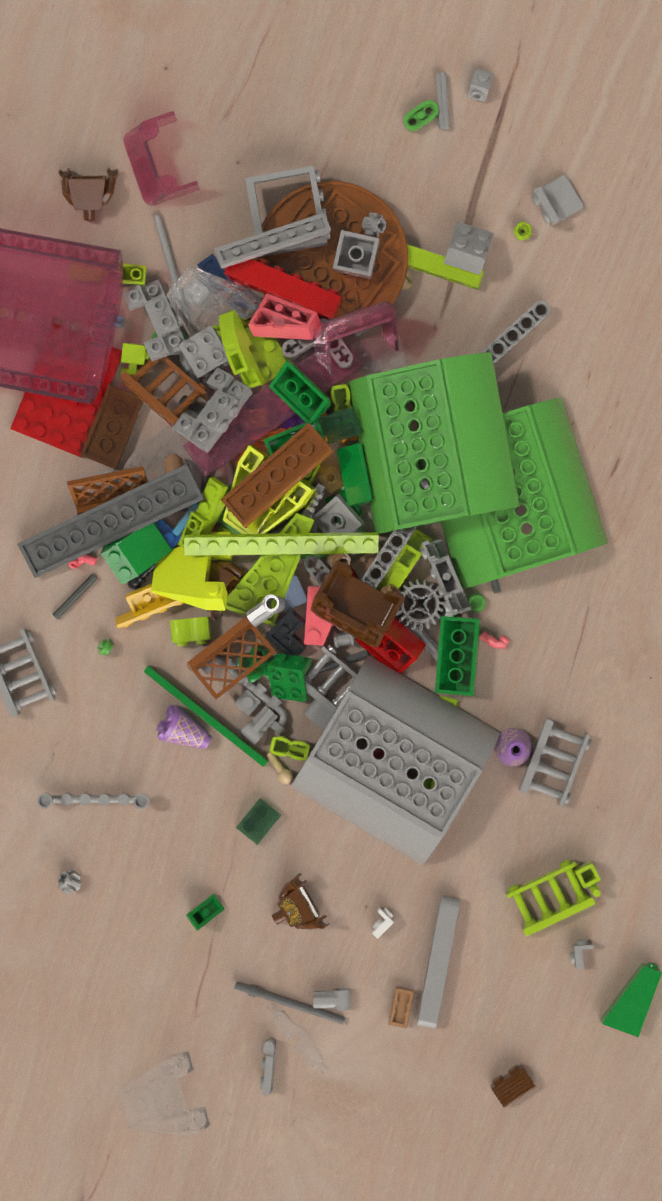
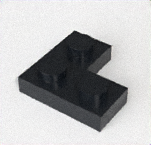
[265,608,308,656]

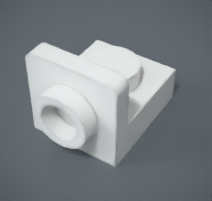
[372,907,394,939]

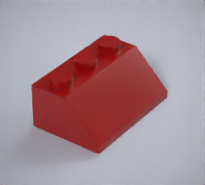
[354,618,426,674]

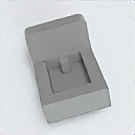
[467,68,494,102]
[570,939,594,969]

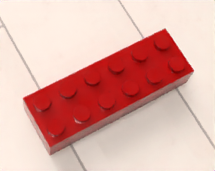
[224,258,343,323]

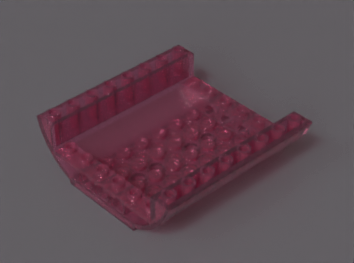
[0,228,123,404]

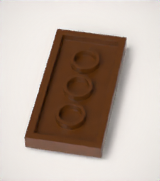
[80,384,144,470]

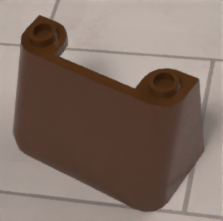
[311,560,405,647]

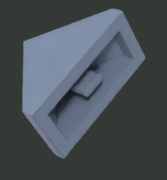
[282,575,307,612]

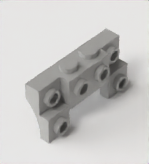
[122,279,185,362]
[172,367,252,453]
[420,539,472,616]

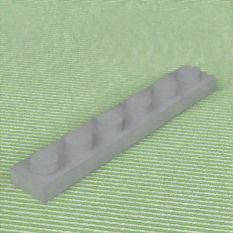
[214,213,331,269]

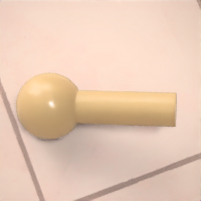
[266,752,293,784]

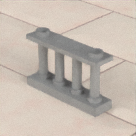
[0,629,57,718]
[305,644,358,714]
[518,718,592,807]

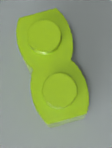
[329,384,354,425]
[170,616,211,647]
[269,735,310,761]

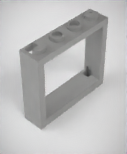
[245,165,331,257]

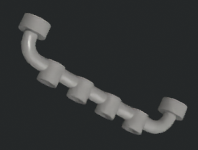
[200,656,287,736]
[37,792,150,809]

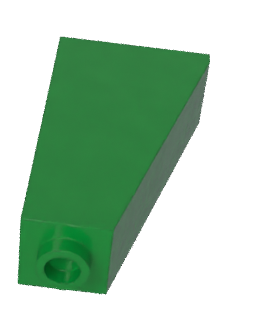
[600,962,662,1037]

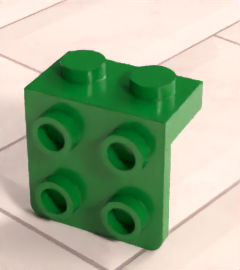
[267,653,312,702]

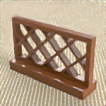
[67,466,149,515]
[187,616,276,700]

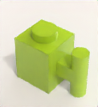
[121,342,150,378]
[573,861,601,897]

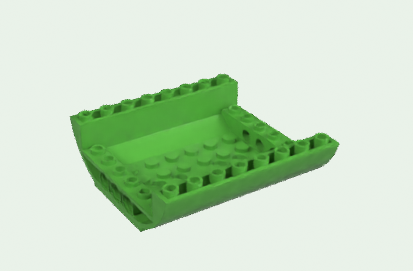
[347,352,520,534]
[421,397,608,589]

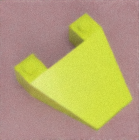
[223,445,317,534]
[151,532,232,611]

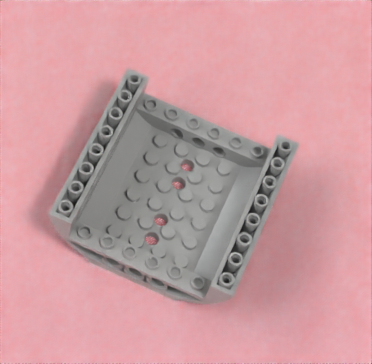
[290,655,500,864]

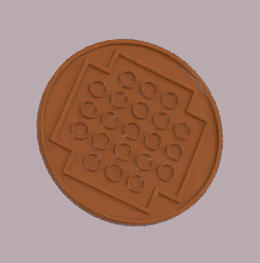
[254,181,408,335]

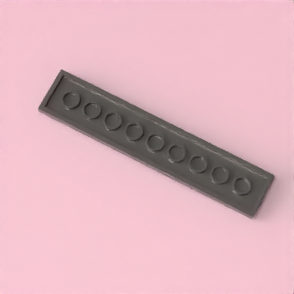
[18,463,205,578]

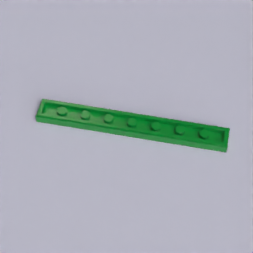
[144,665,269,767]

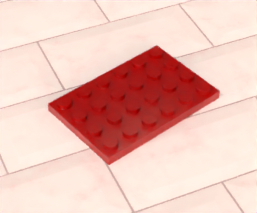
[10,323,122,458]

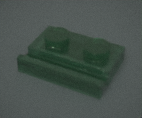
[318,406,364,444]
[236,798,281,845]

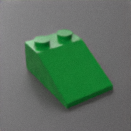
[101,522,172,585]

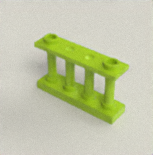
[505,859,595,937]

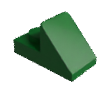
[186,894,225,931]

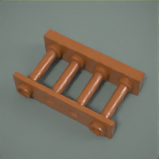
[120,357,209,427]

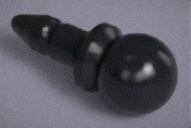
[127,564,156,590]

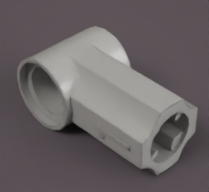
[246,595,285,627]
[240,706,278,745]
[313,988,351,1010]

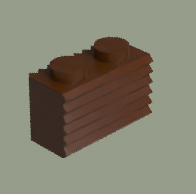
[490,1065,536,1108]

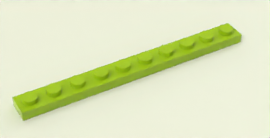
[184,532,379,556]

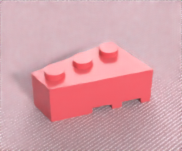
[248,294,321,340]
[304,585,333,646]

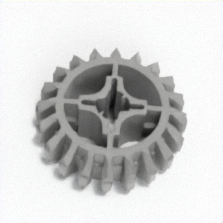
[396,579,445,631]

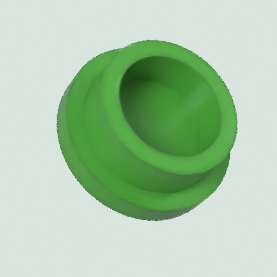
[468,594,486,613]
[97,638,114,656]

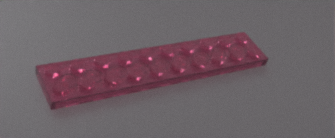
[183,335,363,478]

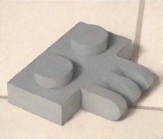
[298,482,325,517]

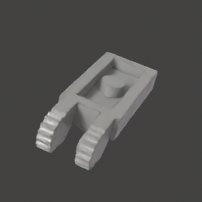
[260,1038,277,1095]

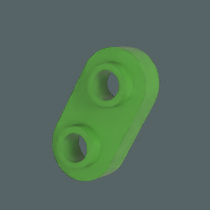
[403,100,439,132]

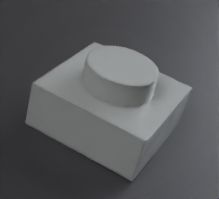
[234,689,261,716]

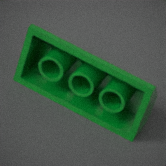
[435,616,481,696]

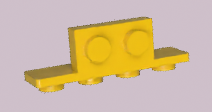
[115,584,184,628]

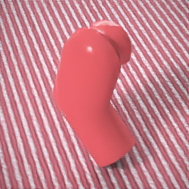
[68,554,98,569]
[480,631,509,649]

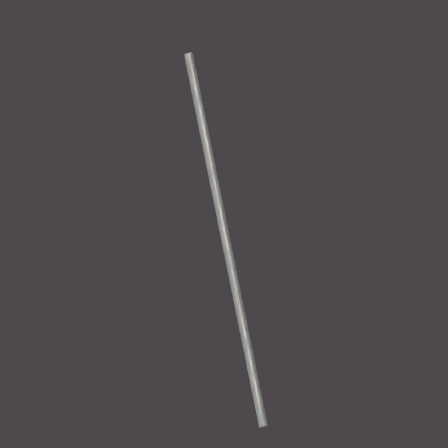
[154,215,235,484]

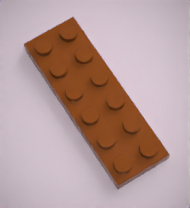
[221,423,334,528]

